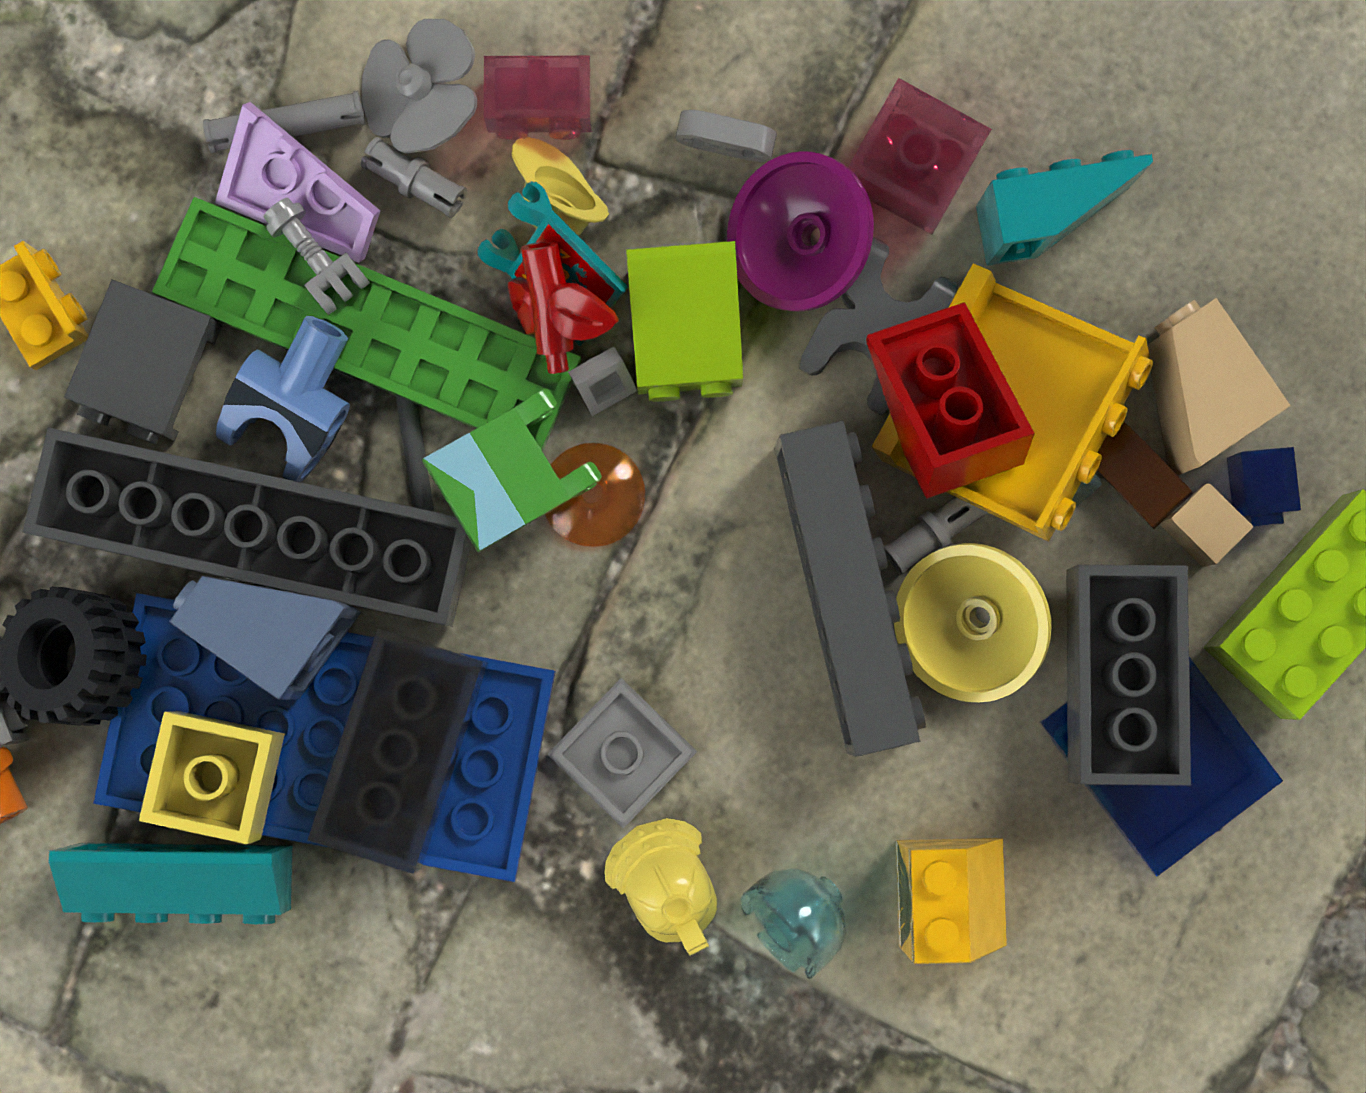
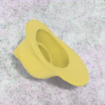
[512,137,609,236]

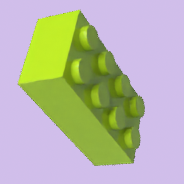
[1203,489,1366,720]

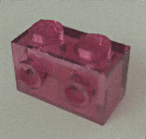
[484,55,592,140]

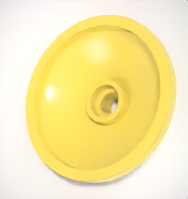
[894,543,1052,703]

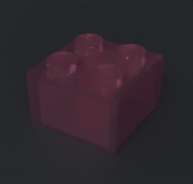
[848,78,992,235]

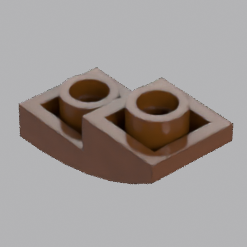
[1097,422,1193,529]

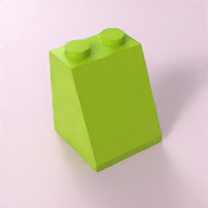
[626,241,743,402]

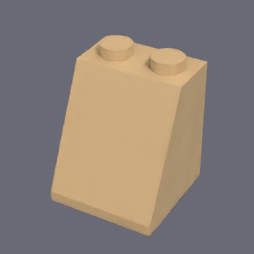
[1148,298,1291,476]

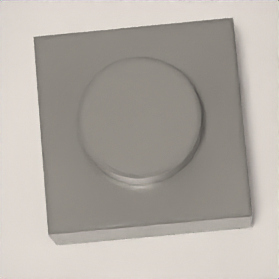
[568,346,637,416]

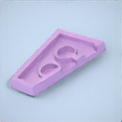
[215,102,380,263]

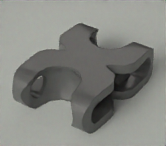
[799,237,958,416]

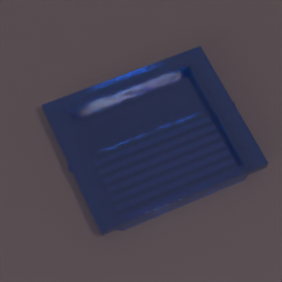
[1040,657,1283,876]

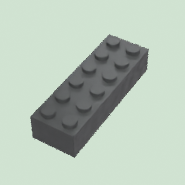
[774,421,926,757]

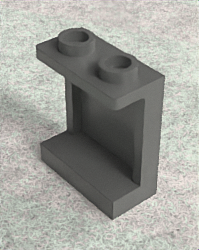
[64,279,222,445]

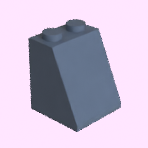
[170,576,361,700]

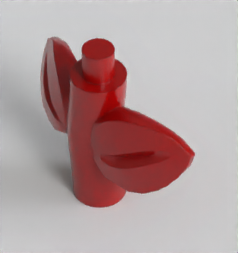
[507,241,619,374]

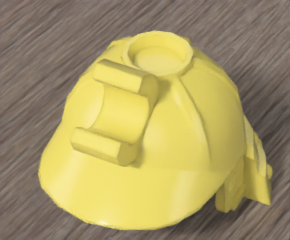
[604,818,717,956]

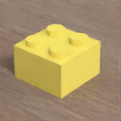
[139,711,285,844]

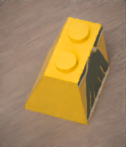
[896,838,1007,964]

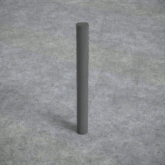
[395,395,434,512]

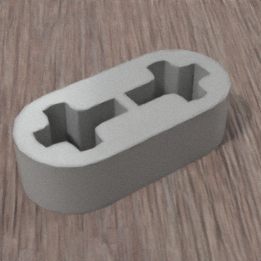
[675,110,777,162]

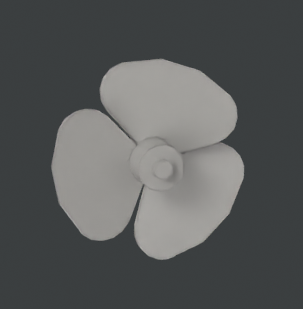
[362,19,477,154]

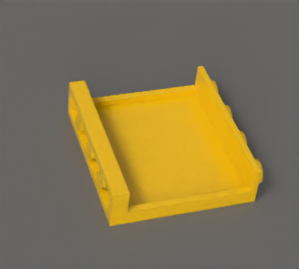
[871,263,1153,542]

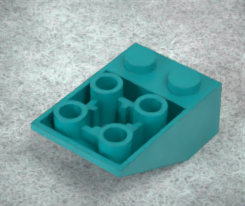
[976,150,1153,266]

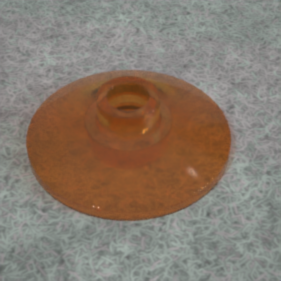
[545,443,645,547]

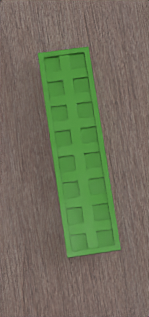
[152,197,582,452]

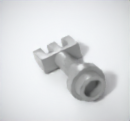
[263,197,370,315]

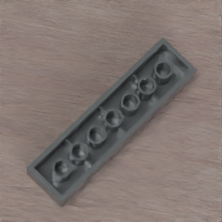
[22,427,472,627]

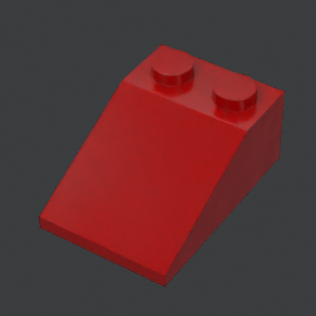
[866,302,1035,499]

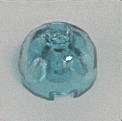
[740,868,846,979]

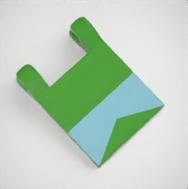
[422,389,602,553]

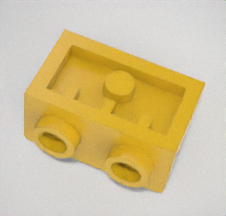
[0,241,89,370]

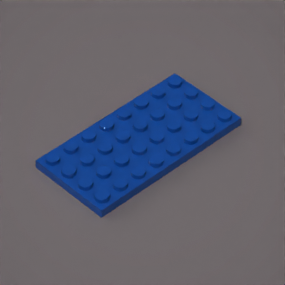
[93,593,556,882]

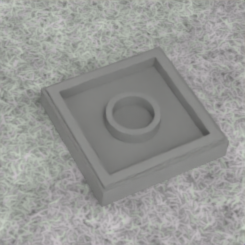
[547,678,697,828]

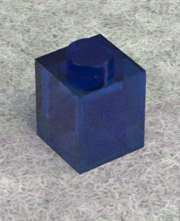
[1227,447,1301,528]

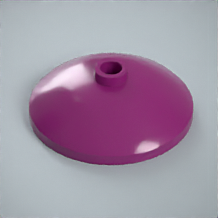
[727,151,874,312]

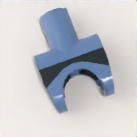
[216,316,350,483]

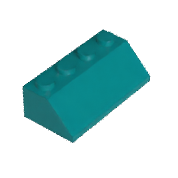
[49,843,293,924]

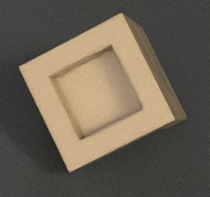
[1160,484,1254,567]

